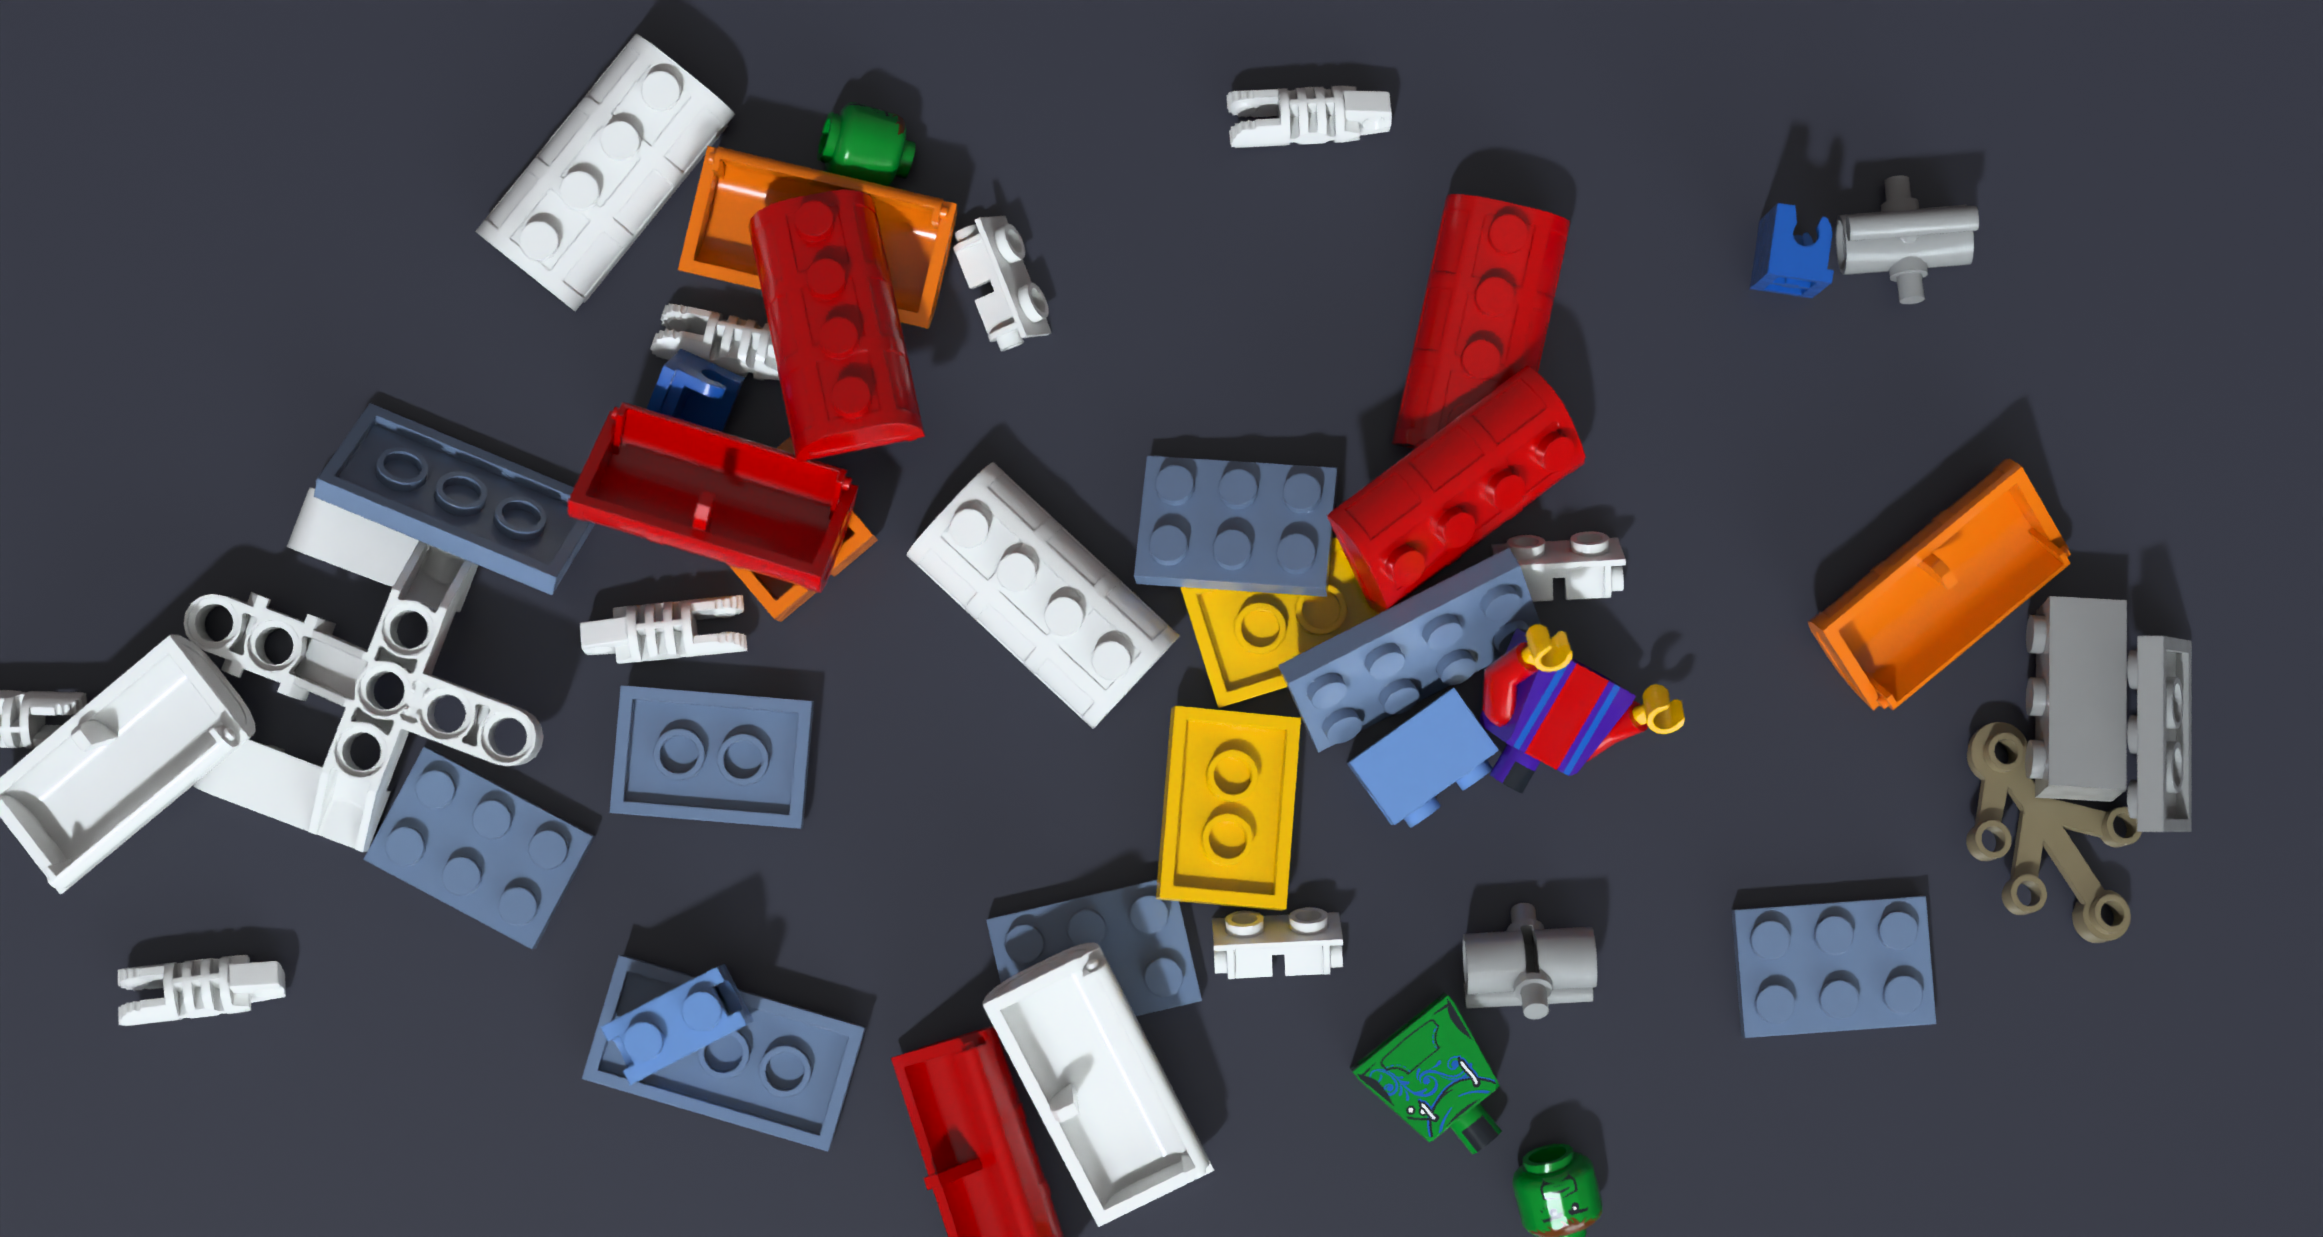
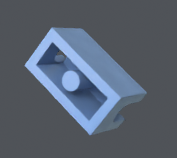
[1347,688,1499,828]
[601,964,754,1085]

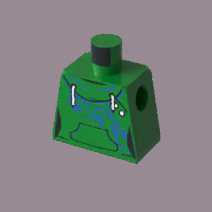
[1350,993,1502,1155]

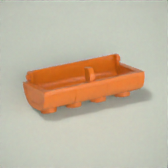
[678,146,957,329]
[1808,459,2071,711]

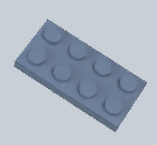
[314,403,596,595]
[1278,548,1541,752]
[582,954,866,1152]

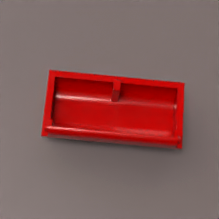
[748,189,925,462]
[1392,194,1571,449]
[1327,365,1586,613]
[568,402,858,593]
[891,1025,1064,1237]

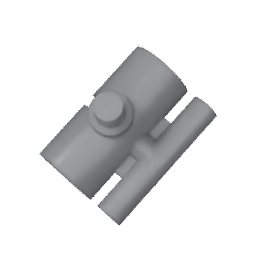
[1835,176,1979,304]
[1462,903,1597,1019]

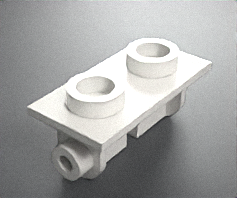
[953,216,1052,351]
[1491,532,1626,602]
[1212,907,1343,979]

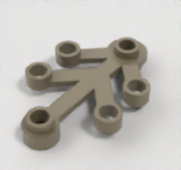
[1966,722,2142,943]

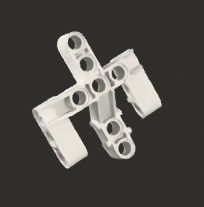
[183,487,544,852]

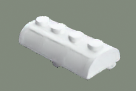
[475,33,735,312]
[906,462,1180,729]
[0,635,256,894]
[982,943,1214,1227]

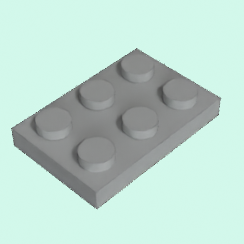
[2127,636,2192,832]

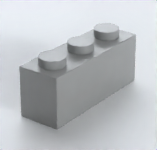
[2025,596,2127,802]

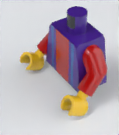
[1480,625,1685,793]

